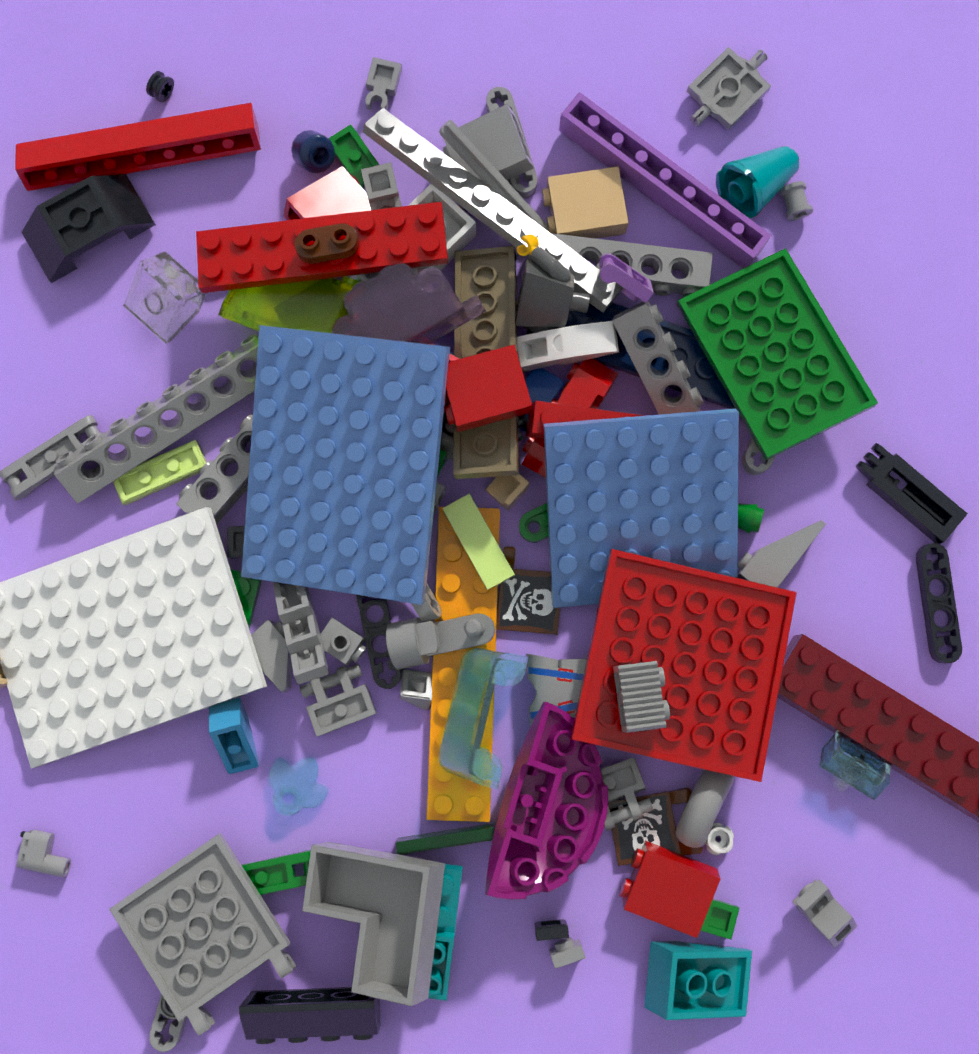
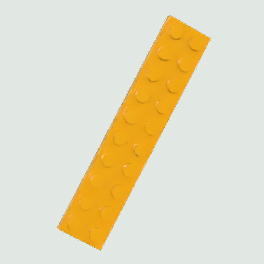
[427,507,500,822]

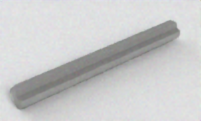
[439,120,549,232]

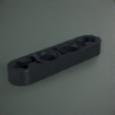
[916,543,962,664]
[356,595,402,689]

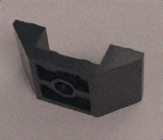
[22,174,156,283]

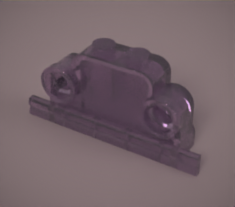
[332,263,486,344]

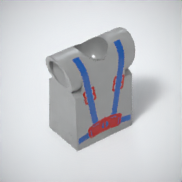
[526,654,587,729]

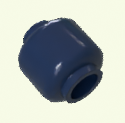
[291,130,335,174]

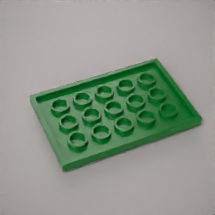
[677,248,878,461]

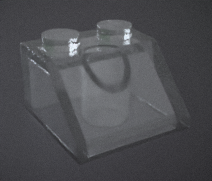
[123,251,207,344]

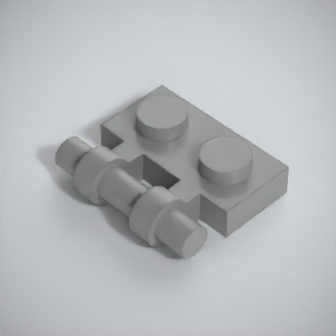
[300,664,377,737]
[601,757,654,830]

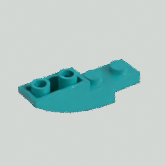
[428,864,463,1001]

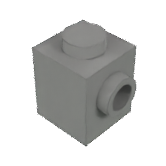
[320,617,367,665]

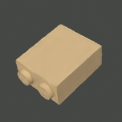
[542,166,629,239]

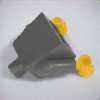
[515,234,590,333]

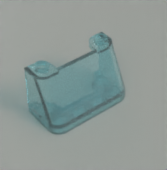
[439,648,529,789]

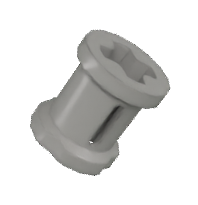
[779,181,813,221]

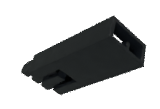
[856,443,968,544]

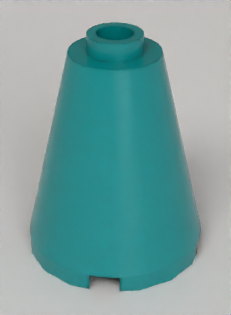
[716,146,799,219]

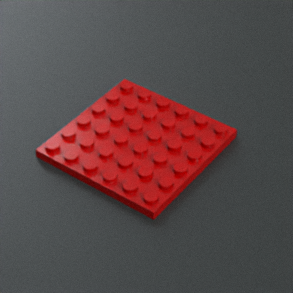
[570,549,797,782]

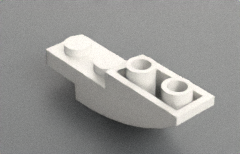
[517,321,619,372]

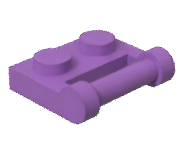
[599,253,654,303]

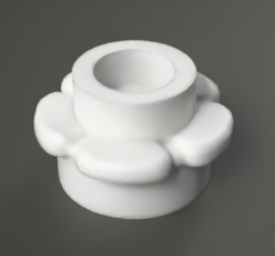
[705,823,734,855]

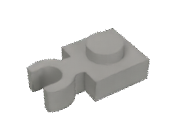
[365,57,402,111]

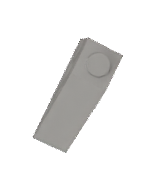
[737,520,826,588]

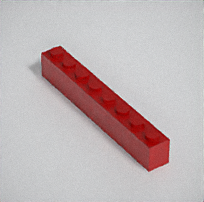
[15,103,261,191]

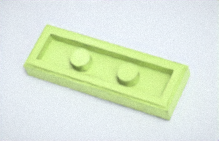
[113,440,207,506]
[442,493,515,591]

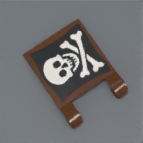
[496,546,560,635]
[608,787,703,866]

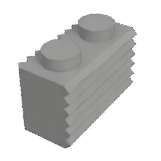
[613,661,670,733]

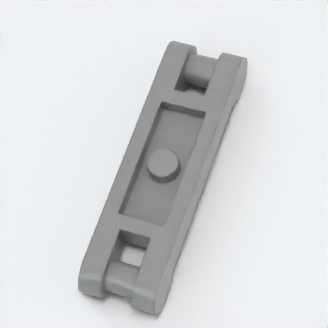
[0,415,103,501]

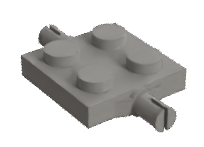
[686,47,771,130]

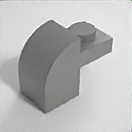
[792,879,857,948]

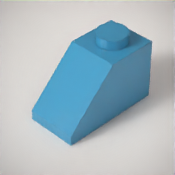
[209,697,259,774]

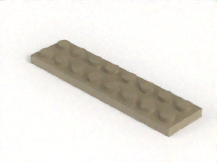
[453,246,519,479]

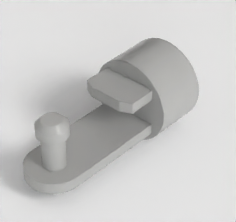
[386,613,495,670]

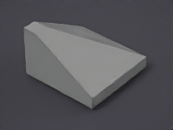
[400,669,432,710]

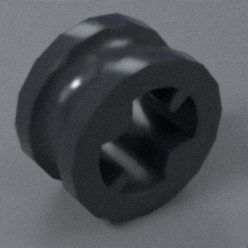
[146,71,174,102]

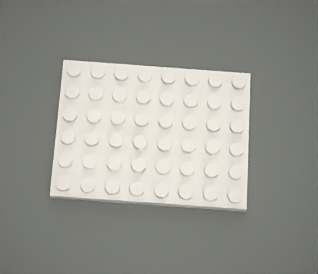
[0,507,267,769]

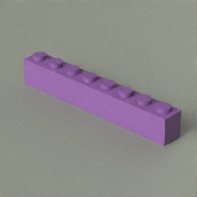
[559,92,772,268]

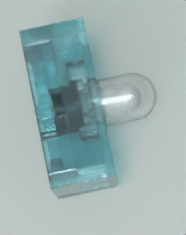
[819,732,891,800]

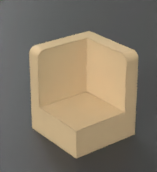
[485,474,529,511]

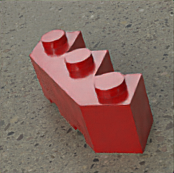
[522,359,618,478]

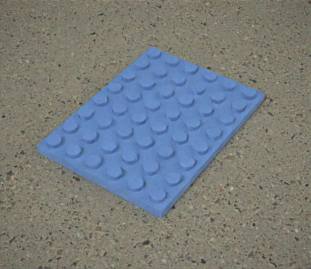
[241,325,450,605]

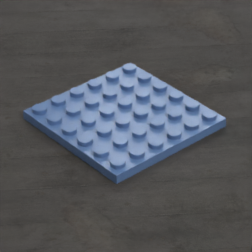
[543,409,739,608]

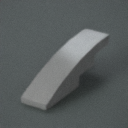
[273,582,329,685]

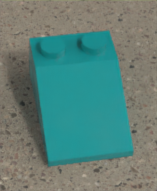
[644,941,752,1020]

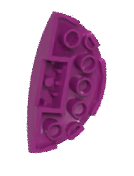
[485,701,608,899]

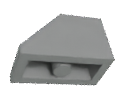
[251,620,292,692]

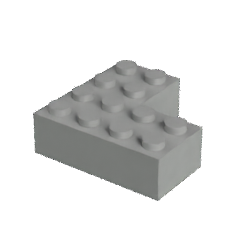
[302,842,445,1006]

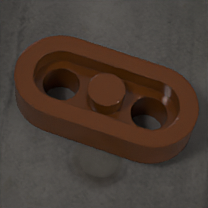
[295,223,359,264]

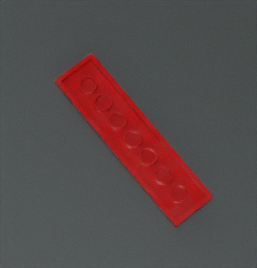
[196,202,449,293]

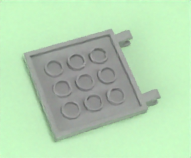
[109,833,296,1036]

